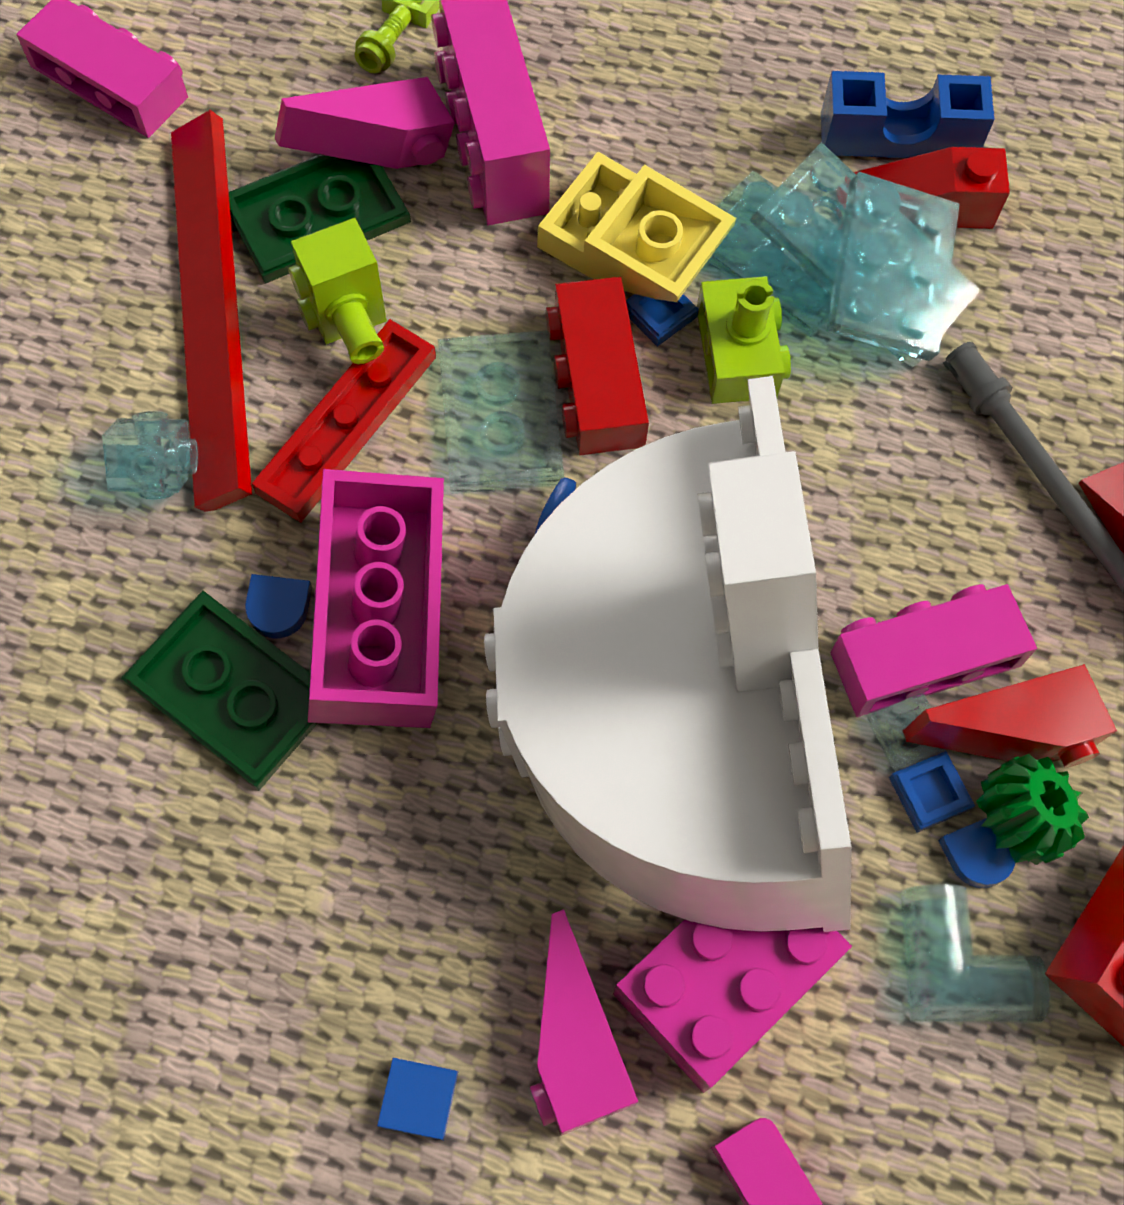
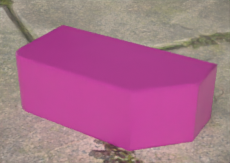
[711,1118,823,1205]

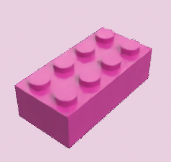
[431,0,550,226]
[307,469,444,728]

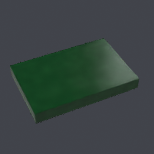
[229,154,411,284]
[120,591,318,791]

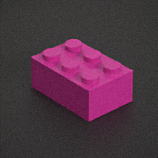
[613,919,852,1093]

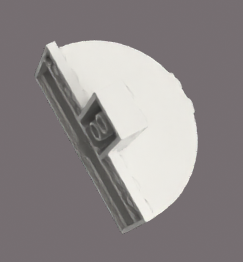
[484,376,851,932]

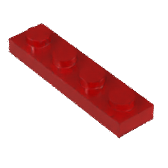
[251,319,436,523]

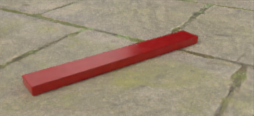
[171,110,252,512]

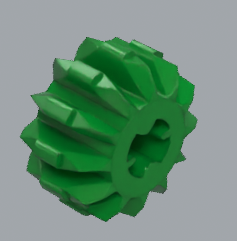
[975,754,1089,865]

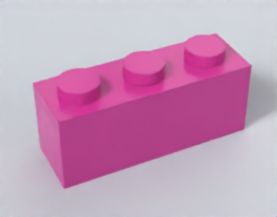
[16,0,188,138]
[830,584,1038,717]

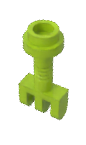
[354,0,439,73]

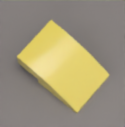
[537,152,736,302]

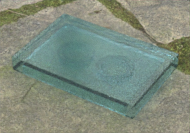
[438,330,564,494]

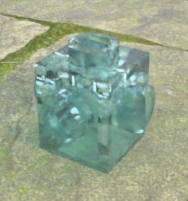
[102,411,198,499]

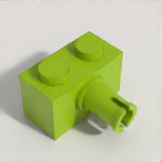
[288,218,387,364]
[697,276,791,404]

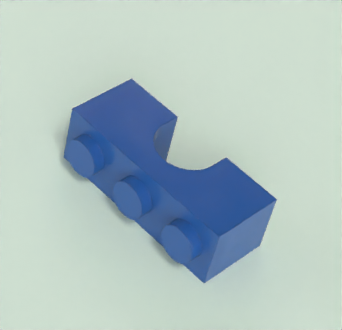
[820,71,995,158]

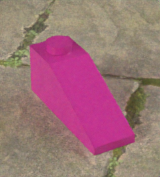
[274,77,455,169]
[529,909,638,1136]

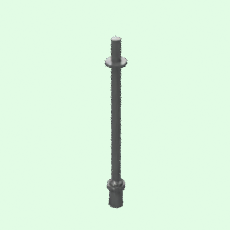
[943,342,1124,594]

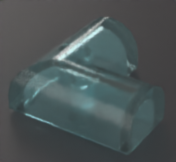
[900,884,1050,1023]

